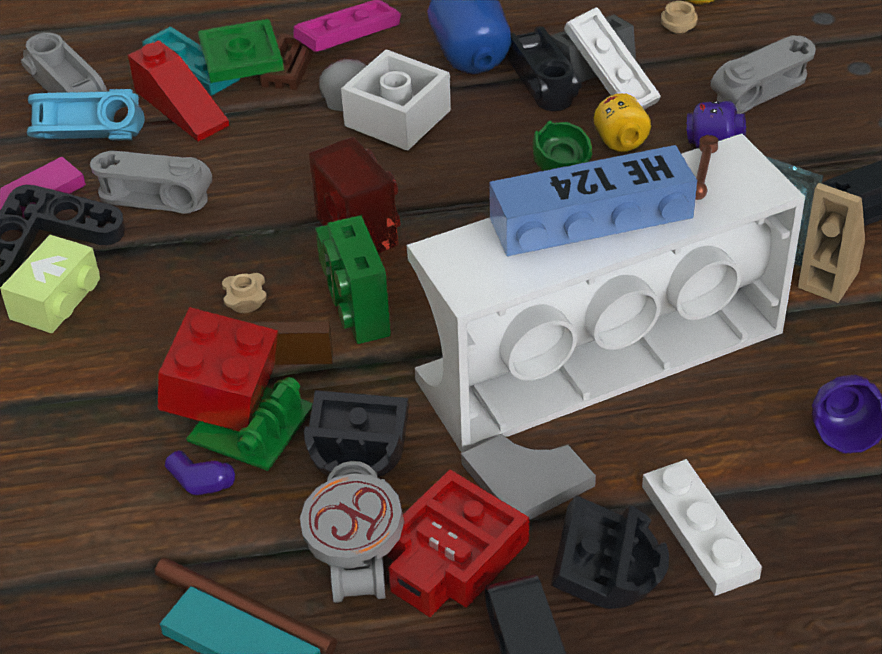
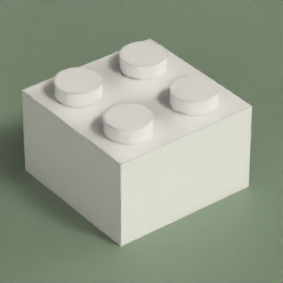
[341,50,451,151]

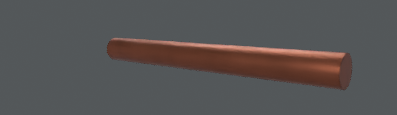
[155,557,337,654]

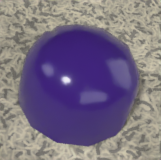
[812,375,882,454]

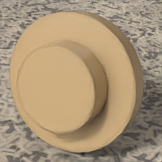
[661,1,698,33]

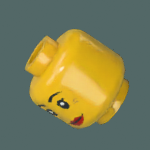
[593,93,651,152]

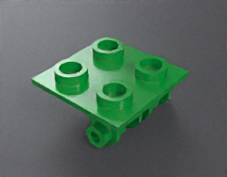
[186,377,313,471]

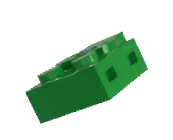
[315,215,391,344]

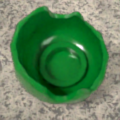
[532,121,593,171]

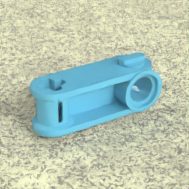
[27,89,145,141]

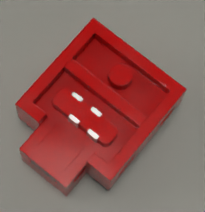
[387,469,529,618]

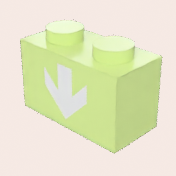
[0,235,100,333]

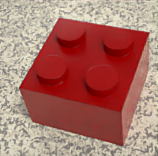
[157,307,278,431]

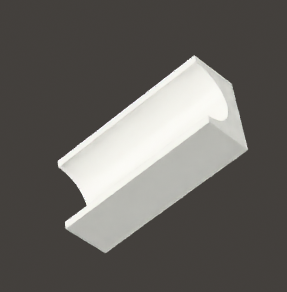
[407,134,805,453]

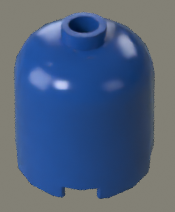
[428,0,511,74]

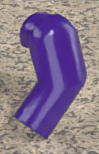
[165,451,235,495]

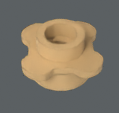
[222,273,267,313]

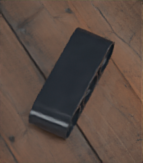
[484,574,566,654]

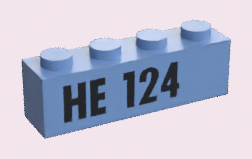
[489,145,697,256]

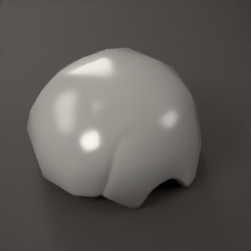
[319,59,367,111]

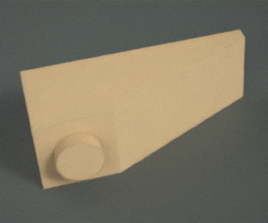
[798,183,865,303]

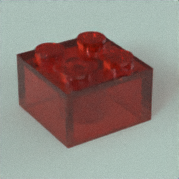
[309,136,400,253]

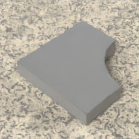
[461,434,596,520]

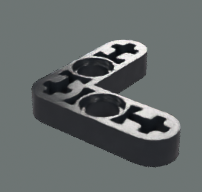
[0,184,125,287]

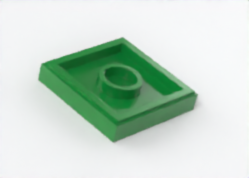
[198,19,284,83]

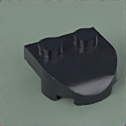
[304,390,409,477]
[551,495,669,609]

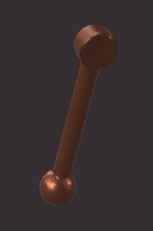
[695,135,718,200]

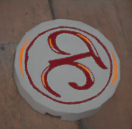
[300,473,404,568]

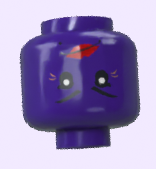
[687,101,746,148]

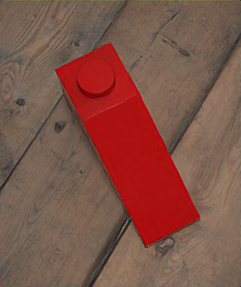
[128,40,229,142]

